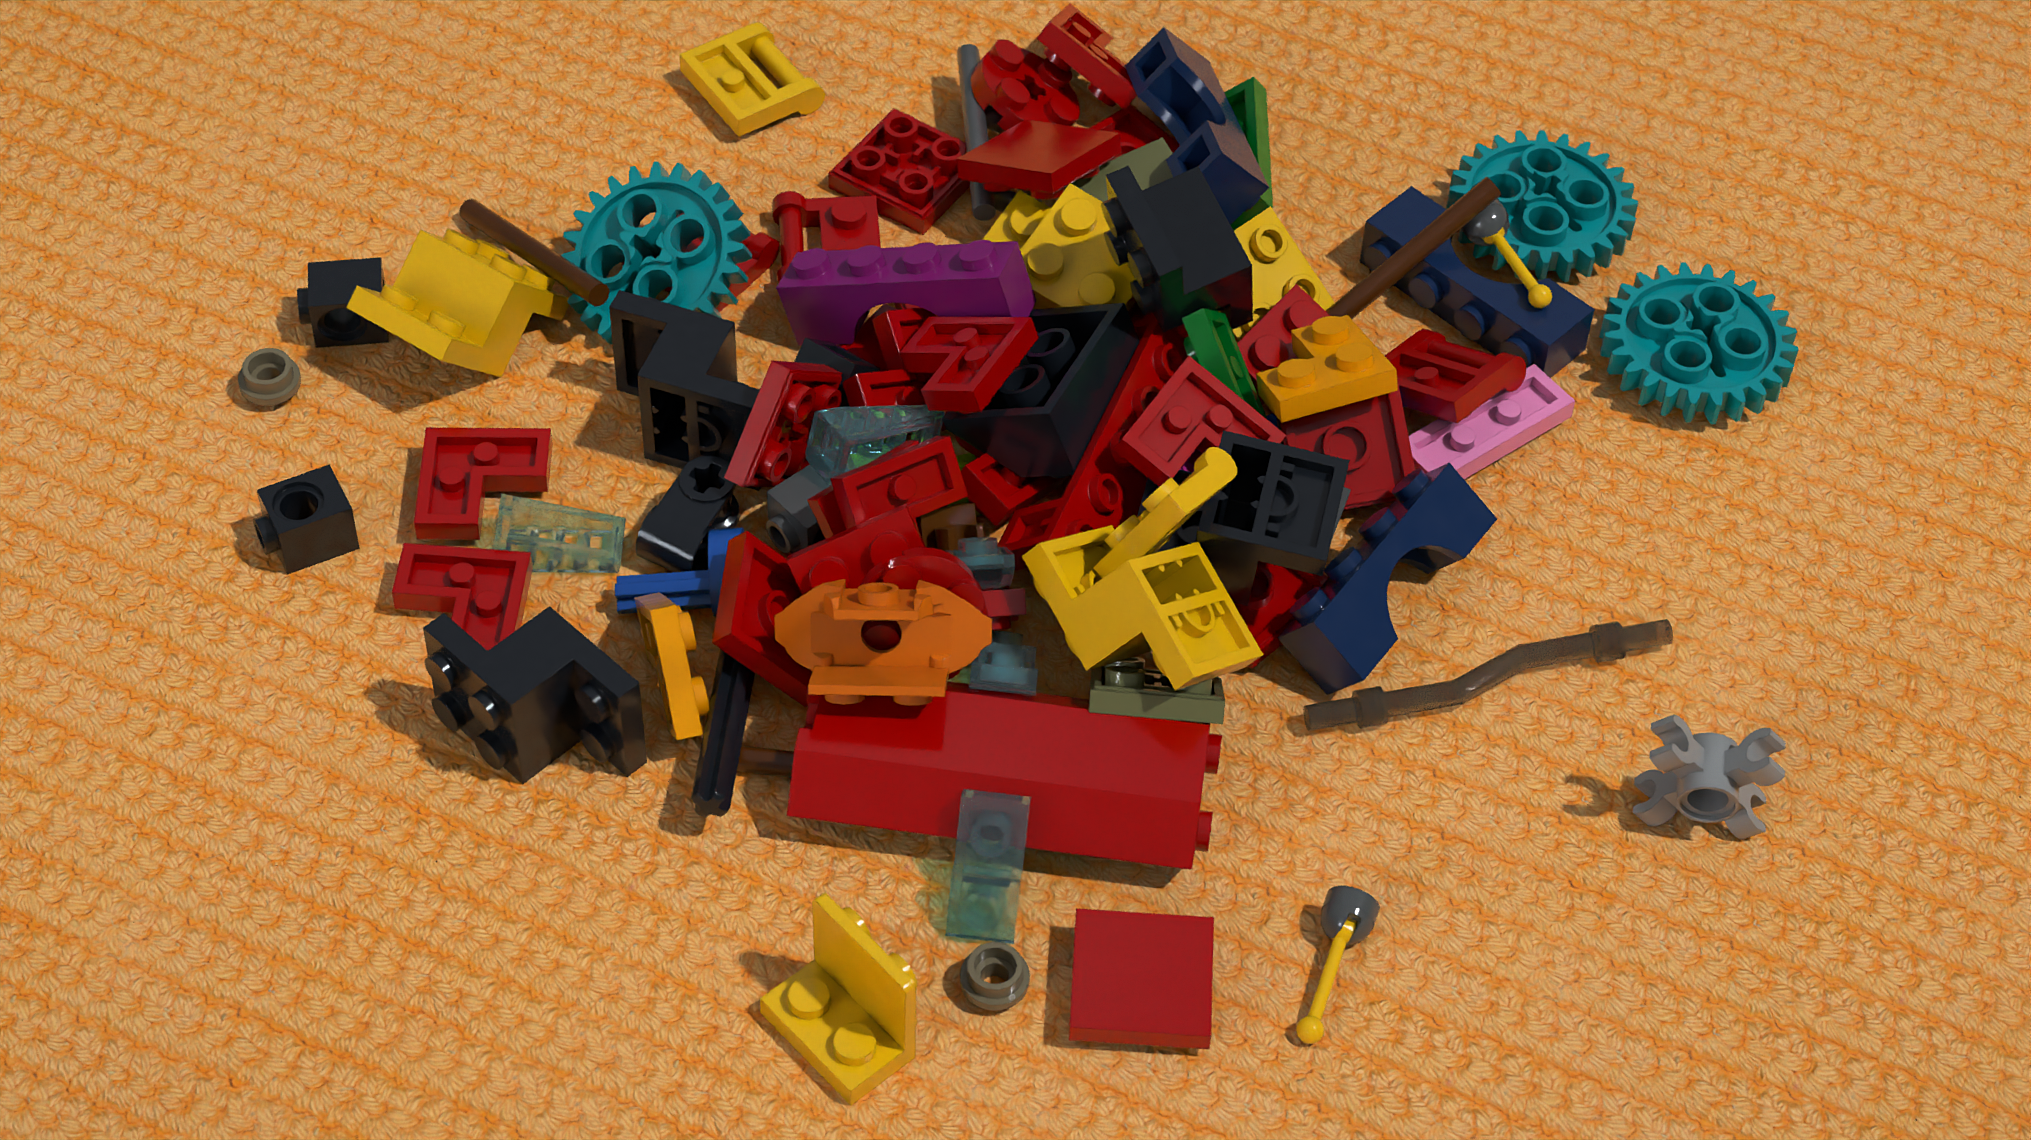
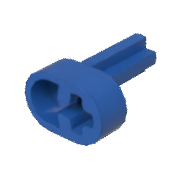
[615,527,744,617]

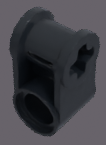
[636,455,740,572]

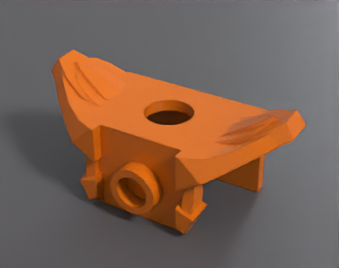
[774,579,992,706]

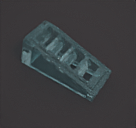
[805,405,946,486]
[490,493,626,573]

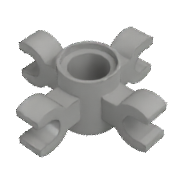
[1633,715,1786,840]

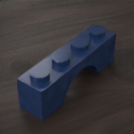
[1125,27,1269,225]
[1359,186,1595,378]
[1277,462,1497,695]

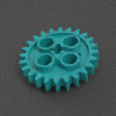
[1446,130,1638,282]
[561,162,752,344]
[1599,262,1798,425]

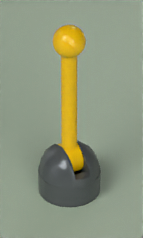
[1461,198,1552,308]
[1296,886,1380,1044]

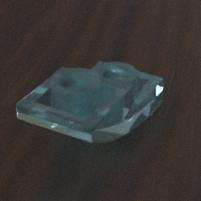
[944,537,1015,591]
[967,630,1038,696]
[945,789,1031,944]

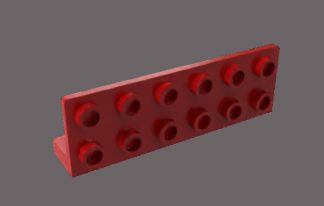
[992,302,1188,573]

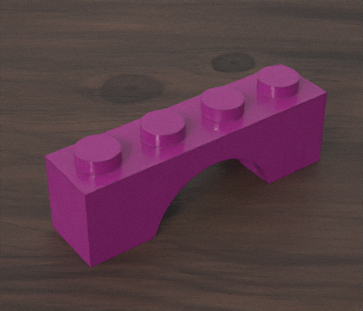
[776,240,1037,346]

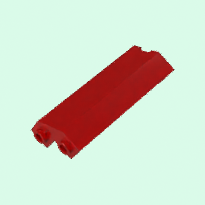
[787,672,1222,870]

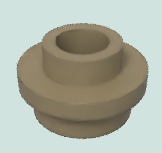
[238,348,301,406]
[960,942,1030,1010]

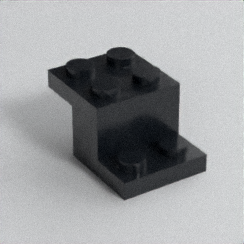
[1101,165,1253,333]
[609,290,761,491]
[1137,430,1350,606]
[423,606,647,784]

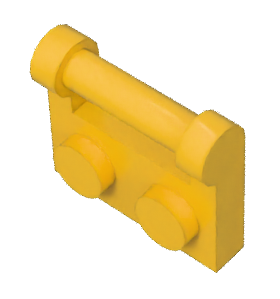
[679,22,826,137]
[1093,447,1237,578]

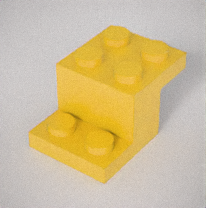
[982,183,1136,311]
[346,228,569,377]
[1022,525,1263,690]

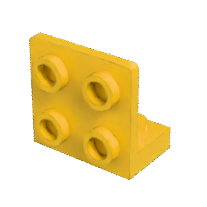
[1219,206,1334,343]
[760,893,918,1106]

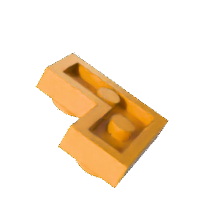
[1256,315,1398,423]
[634,592,710,740]

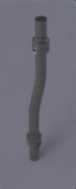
[1303,619,1673,731]

